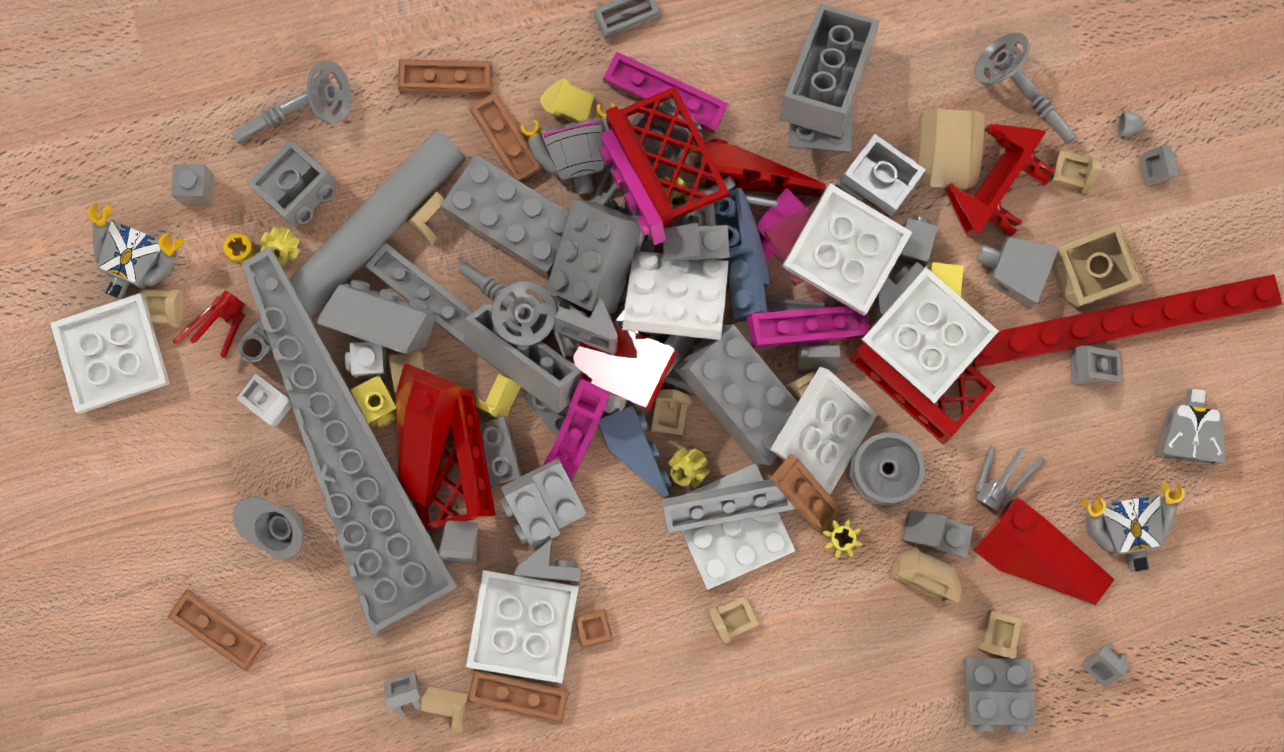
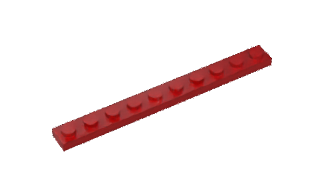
[972,274,1283,369]

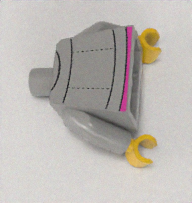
[521,103,615,194]

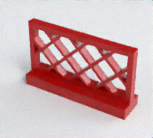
[605,86,729,228]
[849,343,995,445]
[416,389,496,531]

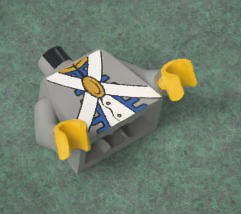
[88,202,184,300]
[1081,482,1185,573]

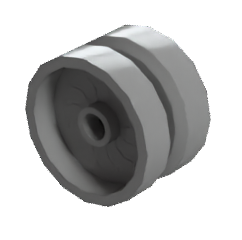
[849,432,925,507]

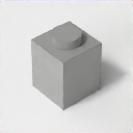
[171,164,214,205]
[897,216,938,267]

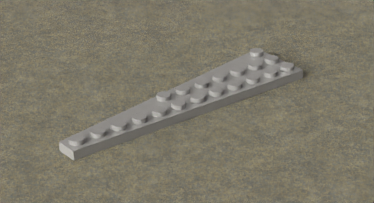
[242,247,458,635]

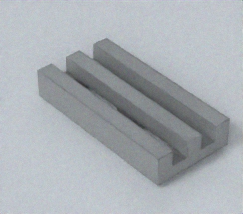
[593,0,661,40]

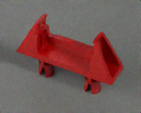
[944,124,1056,238]

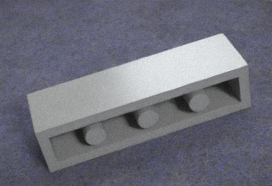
[464,303,582,414]

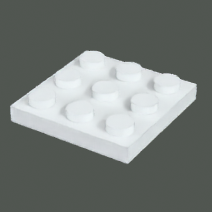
[782,183,912,316]
[623,251,729,340]
[861,267,999,403]
[50,293,170,414]
[770,367,878,495]
[681,463,795,590]
[466,570,579,683]

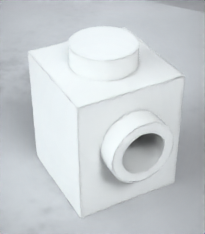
[345,342,389,380]

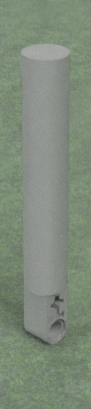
[237,130,466,362]

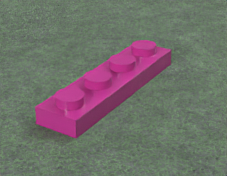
[603,51,728,134]
[599,129,666,245]
[747,306,870,348]

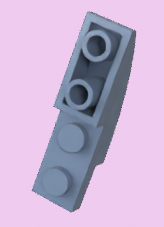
[713,188,770,321]

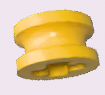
[223,233,254,263]

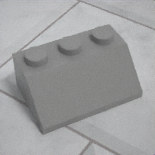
[317,280,437,354]

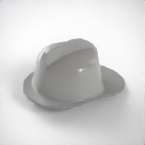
[233,497,305,559]

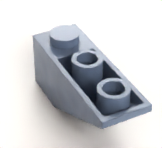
[599,406,672,499]

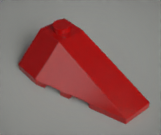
[699,139,826,197]
[396,363,461,506]
[973,497,1115,605]

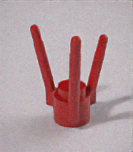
[173,290,246,358]

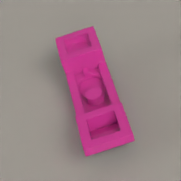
[543,379,611,482]

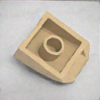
[917,108,985,190]
[1053,224,1144,307]
[888,547,961,604]

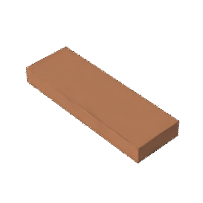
[398,59,492,94]
[469,92,544,183]
[770,454,841,533]
[167,590,267,672]
[467,669,570,723]

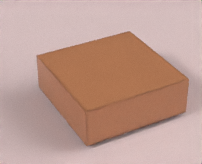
[574,609,613,648]

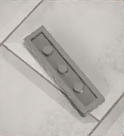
[365,242,474,345]
[662,479,795,533]

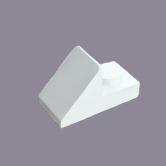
[236,373,292,427]

